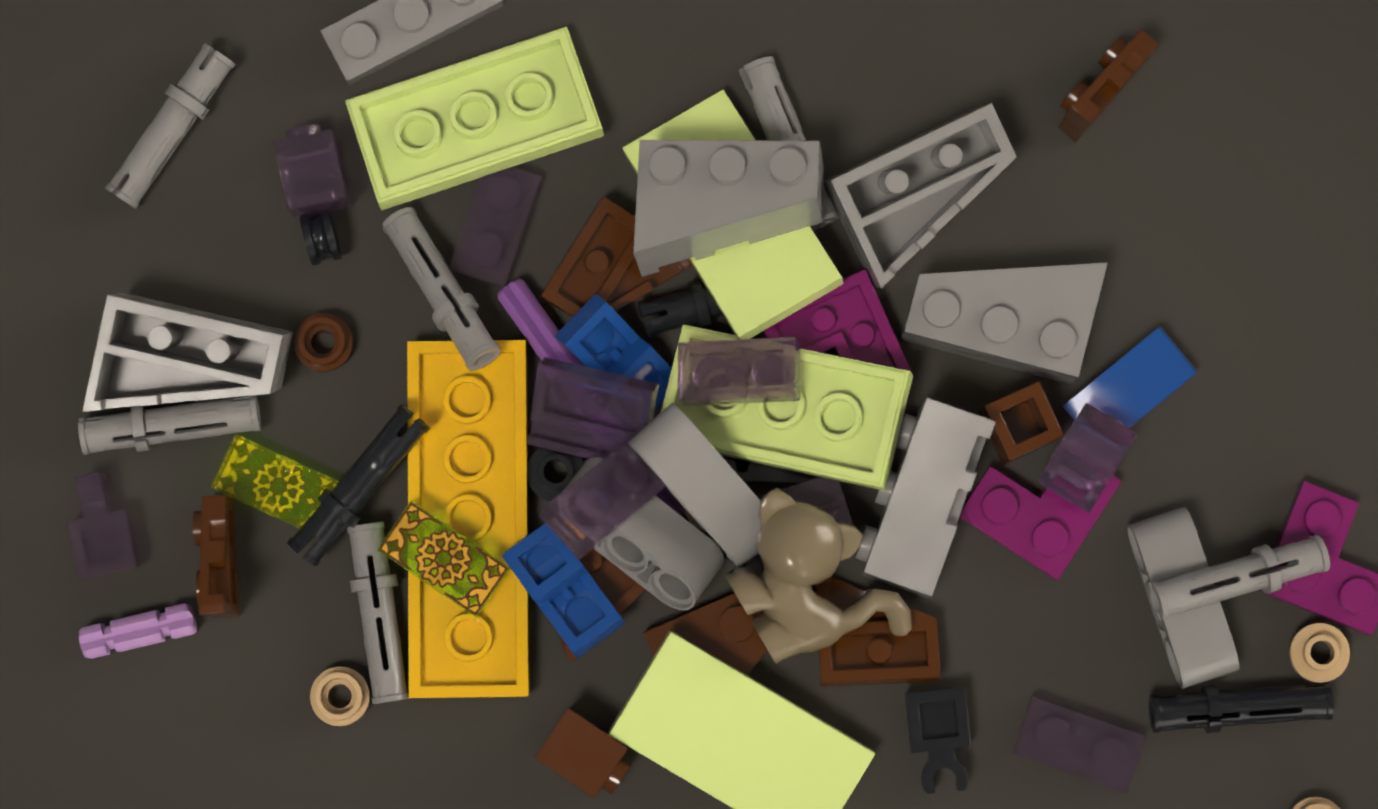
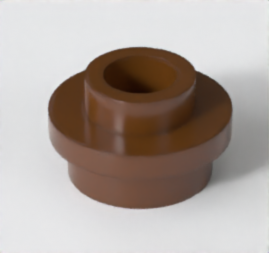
[293,313,353,372]

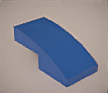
[555,293,672,423]
[1063,326,1198,452]
[501,520,626,659]

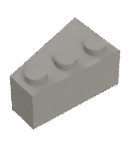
[633,140,824,277]
[900,262,1108,384]

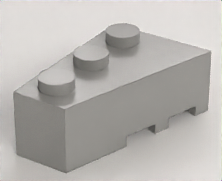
[824,103,1017,288]
[82,293,294,412]
[855,398,996,598]

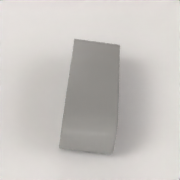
[627,402,761,566]
[554,457,724,610]
[1127,507,1240,689]

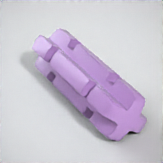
[79,603,197,659]

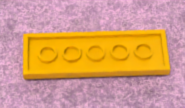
[407,340,530,698]

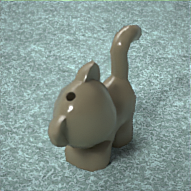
[725,489,913,664]

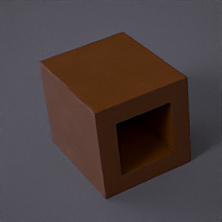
[978,382,1064,466]
[534,708,631,798]

